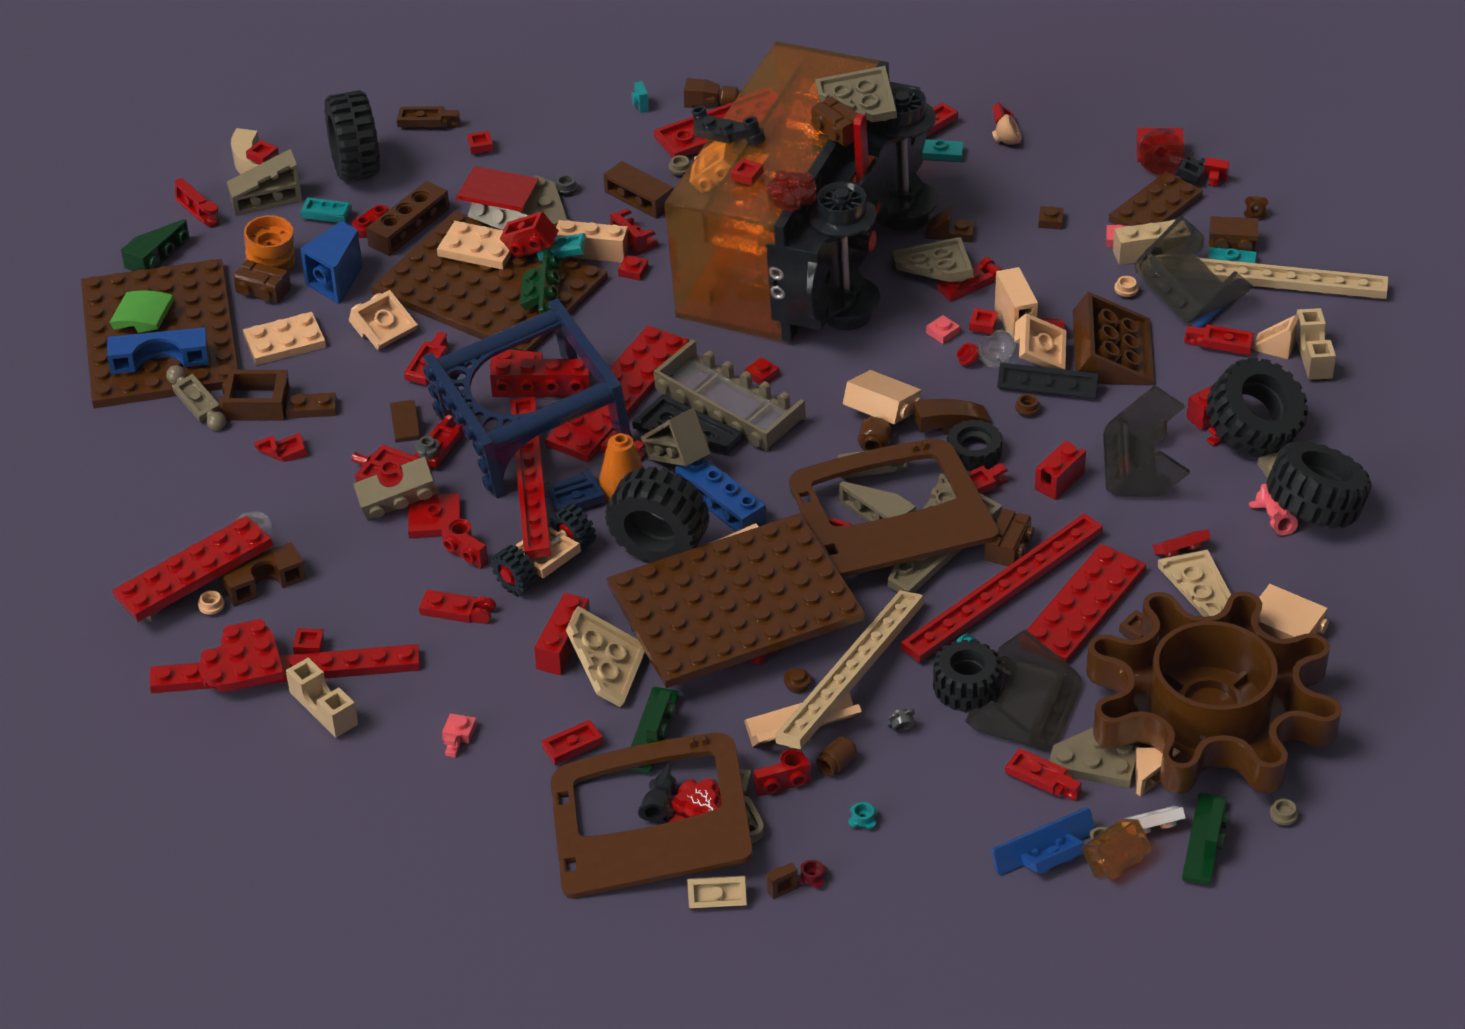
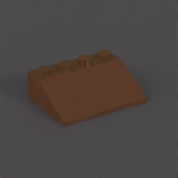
[1073,291,1154,385]

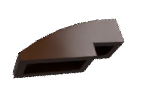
[913,398,991,435]

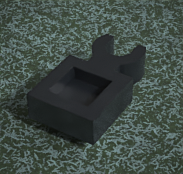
[1175,152,1205,185]

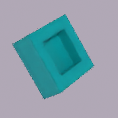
[631,81,649,113]

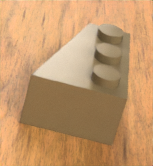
[227,149,302,216]
[641,407,710,466]

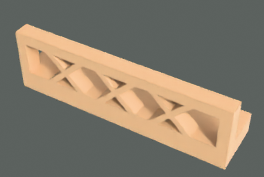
[744,693,862,747]

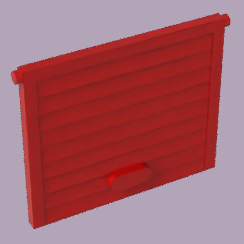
[456,166,539,212]

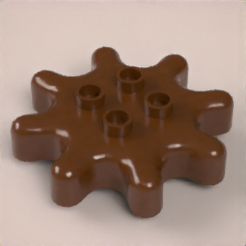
[1086,591,1342,794]

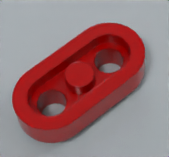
[352,205,390,238]

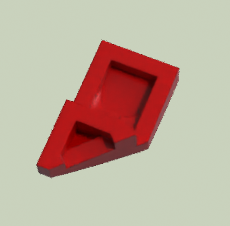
[254,433,308,462]

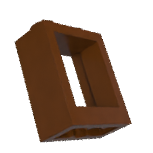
[219,370,290,421]

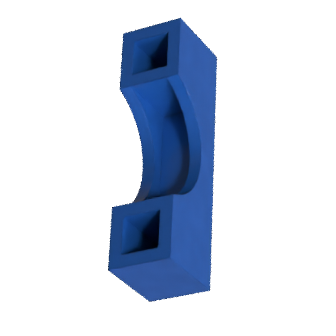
[107,327,209,374]

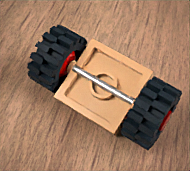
[491,503,596,596]

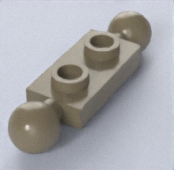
[166,365,227,431]

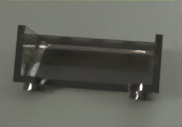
[1135,215,1253,322]
[965,630,1082,751]

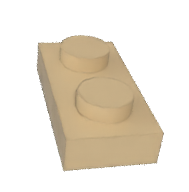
[687,875,747,908]

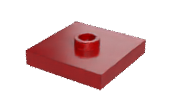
[408,493,460,538]

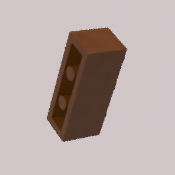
[604,161,674,219]

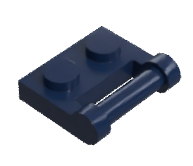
[544,469,605,512]

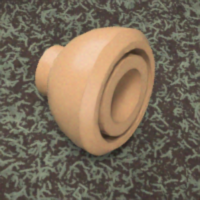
[992,114,1022,145]

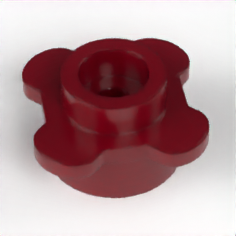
[798,860,828,888]

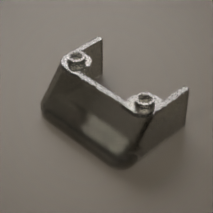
[1103,385,1190,497]

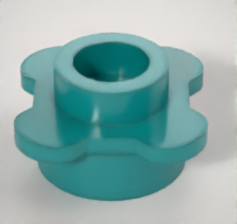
[848,802,878,829]

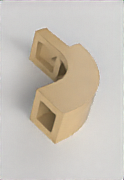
[231,128,260,174]

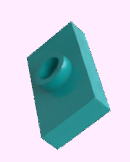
[922,139,964,162]
[300,197,352,223]
[537,233,588,261]
[1208,247,1256,263]

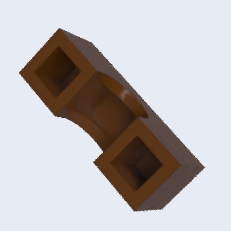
[220,542,306,606]

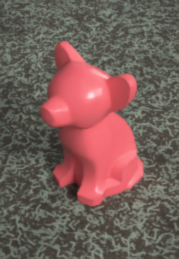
[1249,484,1298,536]

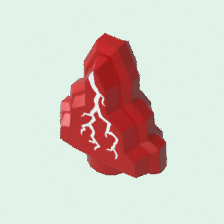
[670,778,722,818]

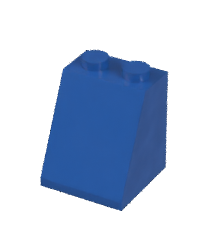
[300,221,363,304]

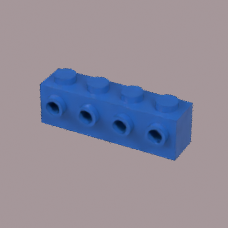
[675,457,766,532]

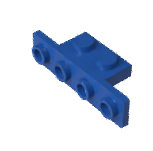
[991,807,1095,875]

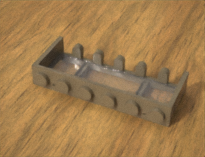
[653,339,806,452]

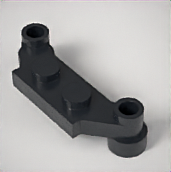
[692,106,766,146]

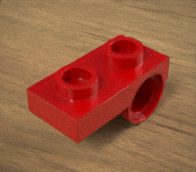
[441,519,488,569]
[754,749,810,796]

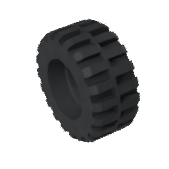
[324,90,380,181]
[1206,358,1308,457]
[1266,441,1372,528]
[605,467,710,563]

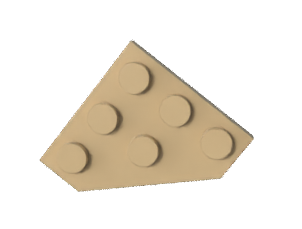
[566,606,645,707]

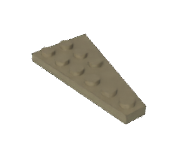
[888,473,1003,593]

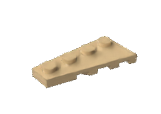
[1158,550,1231,617]

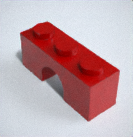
[534,593,590,675]

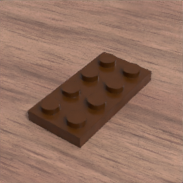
[1109,171,1203,226]

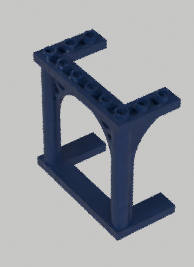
[423,298,632,499]

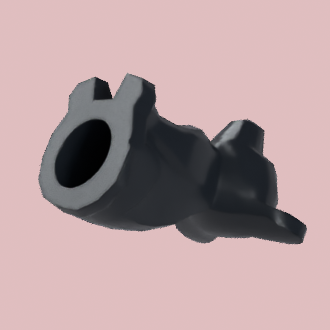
[638,764,680,824]

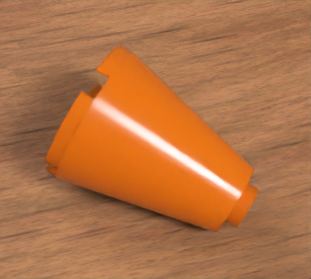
[598,433,643,502]

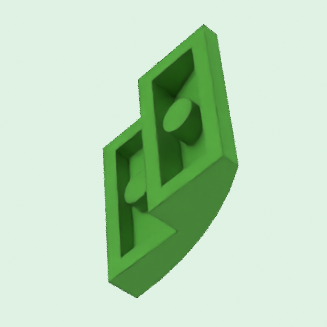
[109,291,175,333]

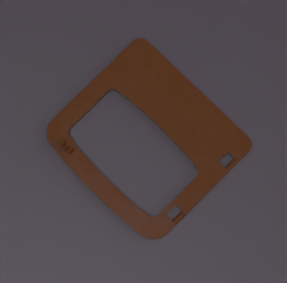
[789,439,999,577]
[551,732,753,898]

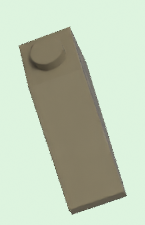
[839,481,916,522]

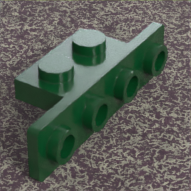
[520,248,561,313]
[626,687,679,773]
[1182,793,1229,885]

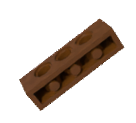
[366,181,450,256]

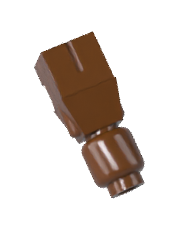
[684,78,743,108]

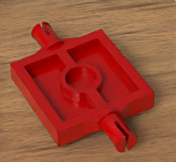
[351,444,419,487]

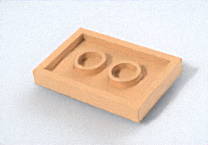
[437,221,513,269]
[243,312,326,366]

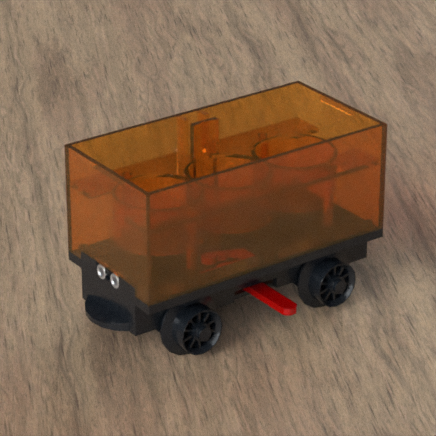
[665,41,938,342]

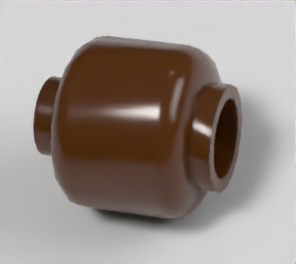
[858,417,892,451]

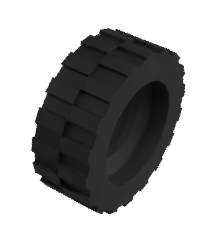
[947,420,1003,471]

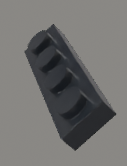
[997,362,1099,399]

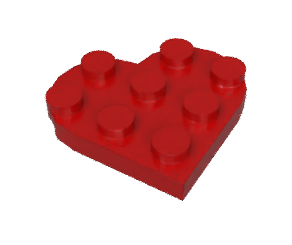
[199,619,285,692]

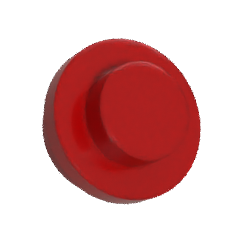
[956,343,979,366]

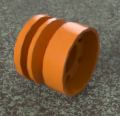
[244,215,295,271]

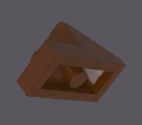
[926,205,975,243]
[390,400,420,443]

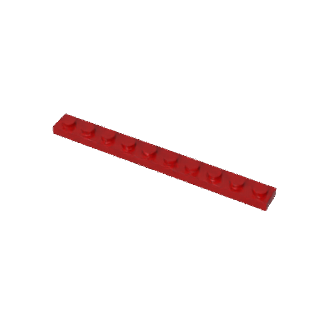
[510,396,552,559]
[901,513,1103,663]
[150,644,420,693]

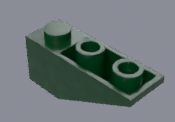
[121,219,190,271]

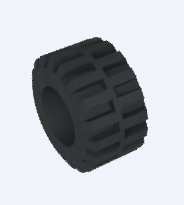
[933,640,1002,711]

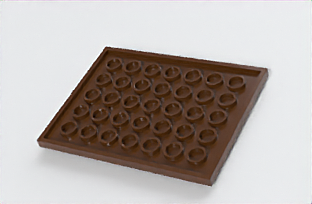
[371,211,608,352]
[81,259,238,409]
[607,513,865,688]

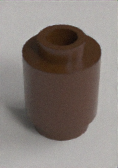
[817,737,857,776]

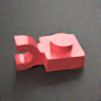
[442,713,477,758]

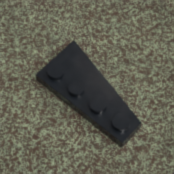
[632,394,742,453]

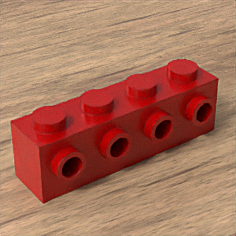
[490,358,591,397]

